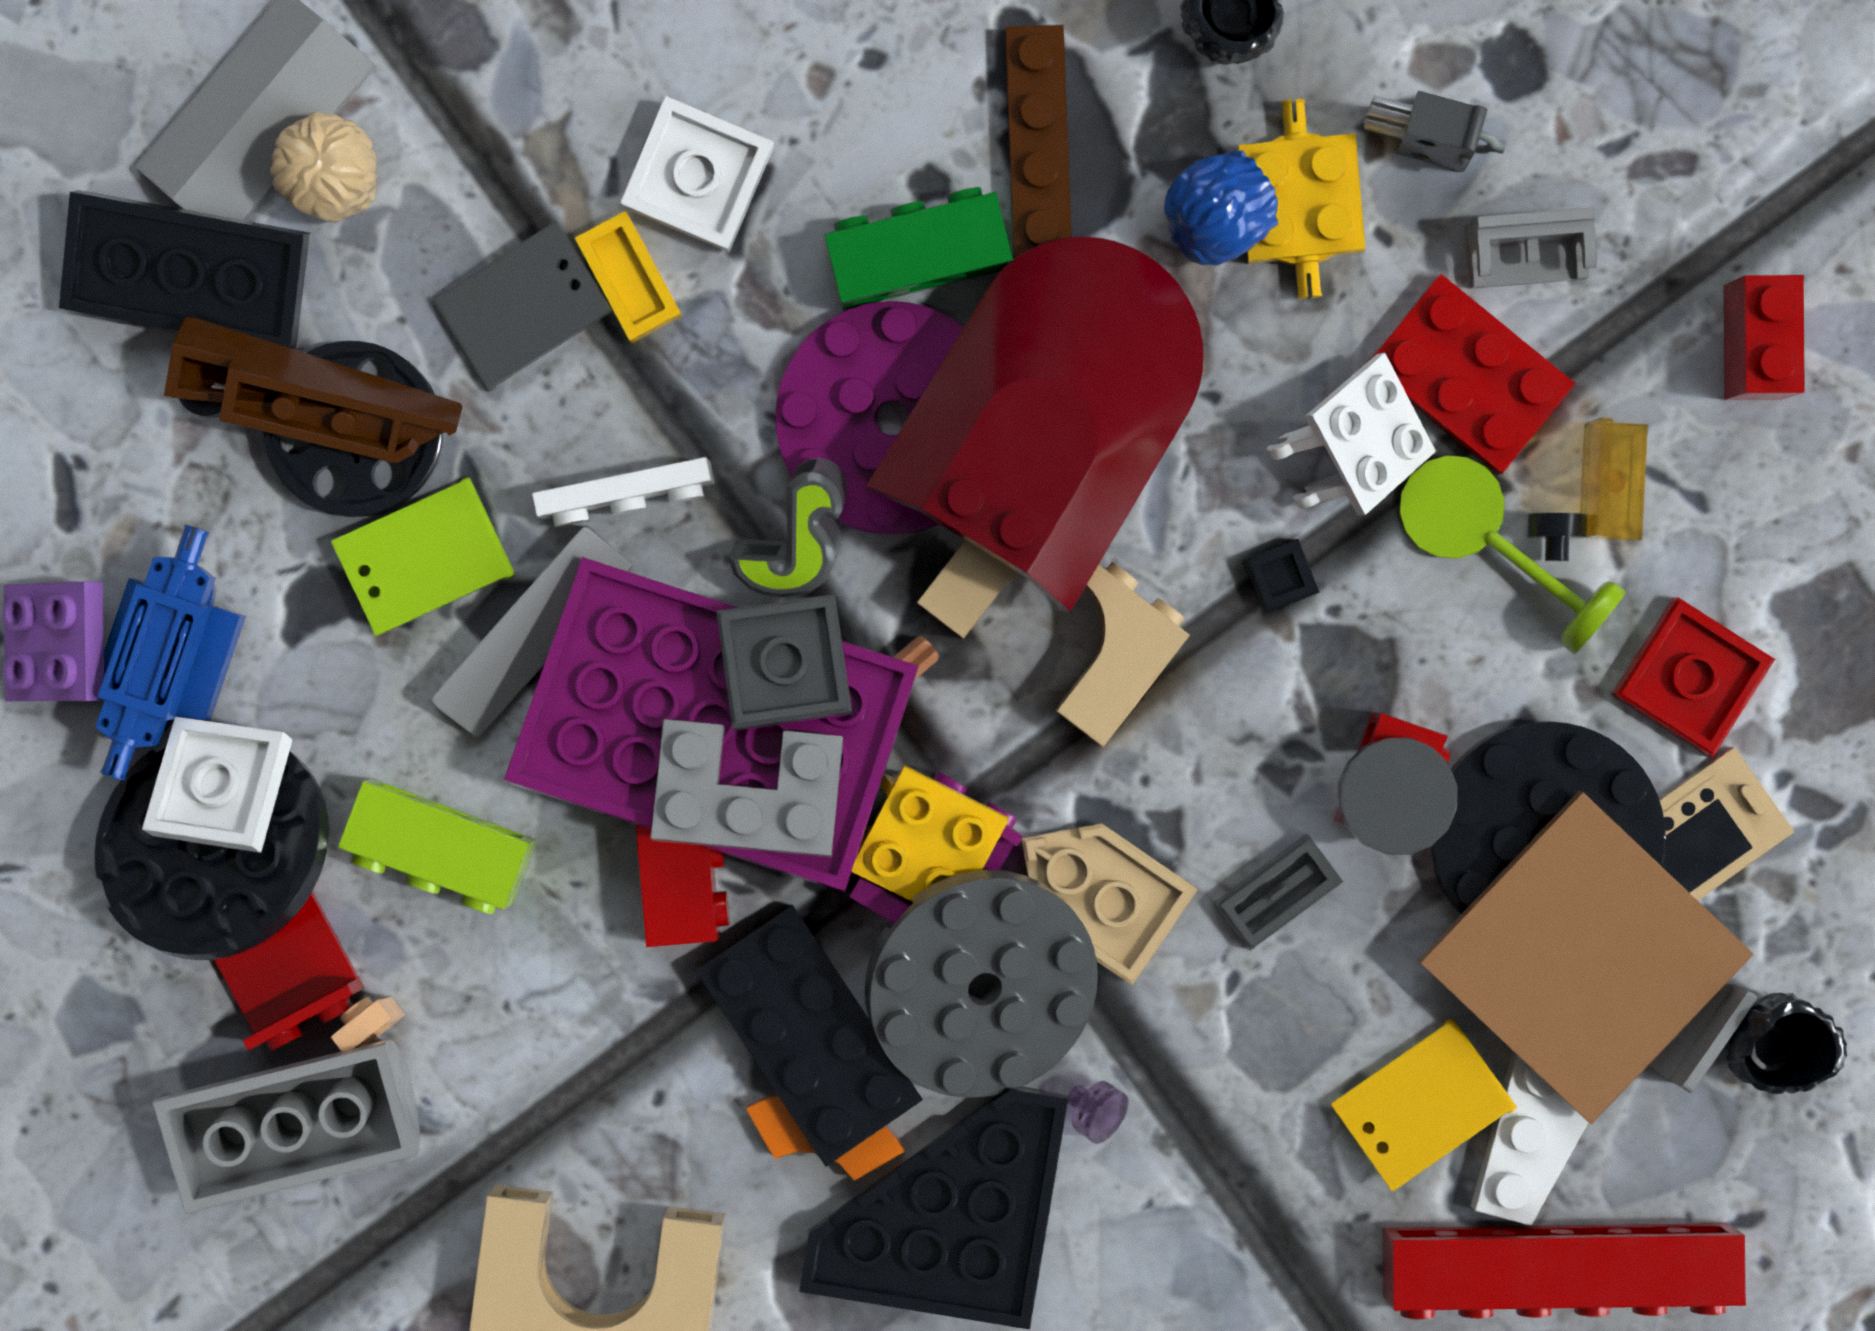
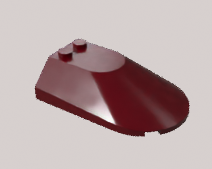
[864,237,1204,614]

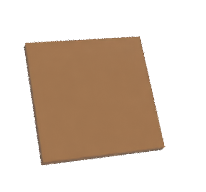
[1417,791,1754,1125]

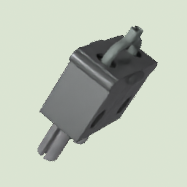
[1364,90,1506,172]

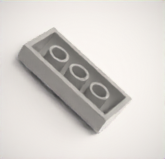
[152,1039,420,1214]

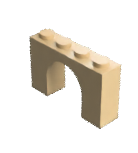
[917,540,1190,747]
[469,1185,725,1331]

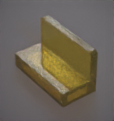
[1580,418,1648,541]

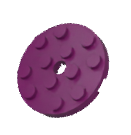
[775,301,964,535]

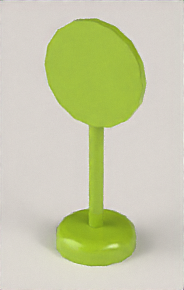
[1399,456,1627,655]

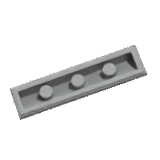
[429,525,633,739]

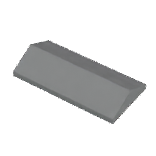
[135,0,377,221]

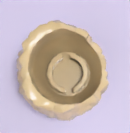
[270,111,378,223]

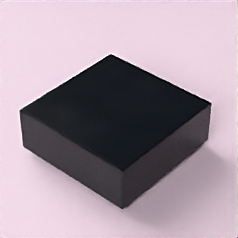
[1242,539,1320,614]

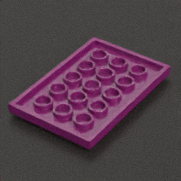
[504,557,919,893]

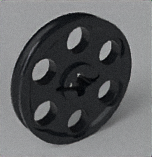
[263,341,443,517]

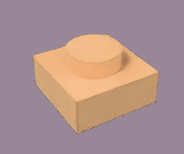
[331,996,405,1051]

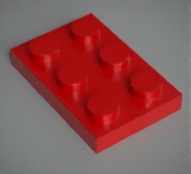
[1367,274,1576,475]

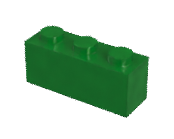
[824,187,1013,311]

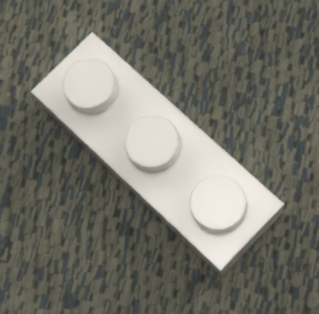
[532,457,715,527]

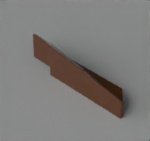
[164,317,463,464]

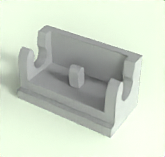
[1465,207,1597,289]

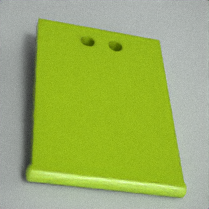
[331,477,515,637]

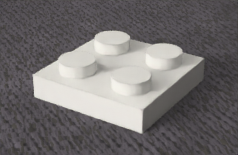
[620,96,774,252]
[142,717,293,853]

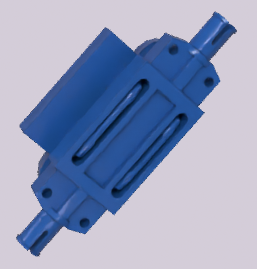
[95,524,246,780]

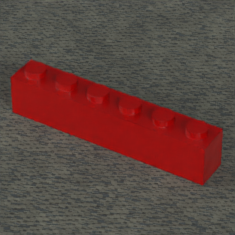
[1382,1223,1746,1319]

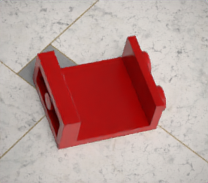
[214,891,364,1052]

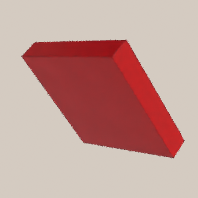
[1611,597,1775,757]

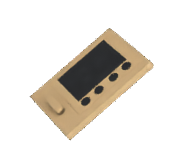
[1659,747,1794,900]

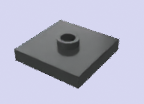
[716,594,852,731]

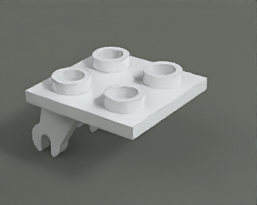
[1267,353,1436,516]

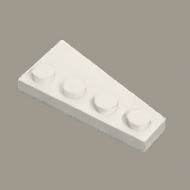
[1471,1051,1588,1225]

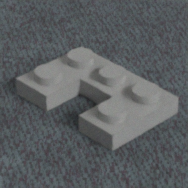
[651,719,843,858]

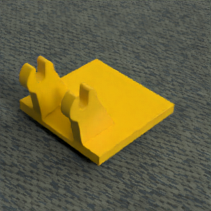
[852,765,1009,901]

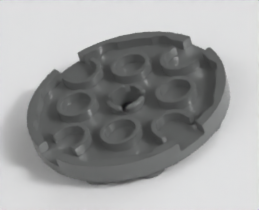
[865,870,1098,1098]

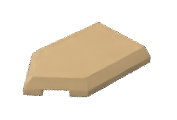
[1021,823,1198,985]

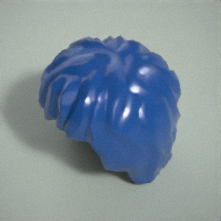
[1164,150,1278,266]

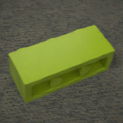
[338,779,537,914]

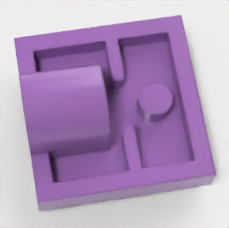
[2,581,104,702]

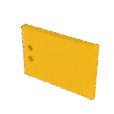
[1330,1018,1517,1192]

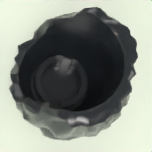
[1180,0,1284,65]
[1725,993,1847,1094]

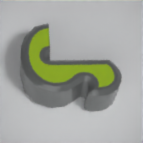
[728,457,848,597]

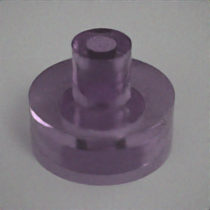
[1068,1081,1129,1144]

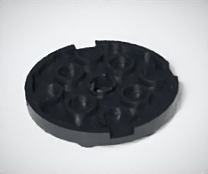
[1431,721,1666,915]
[94,747,329,960]

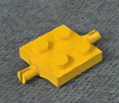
[1238,98,1366,300]

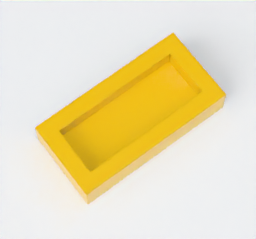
[575,211,683,343]

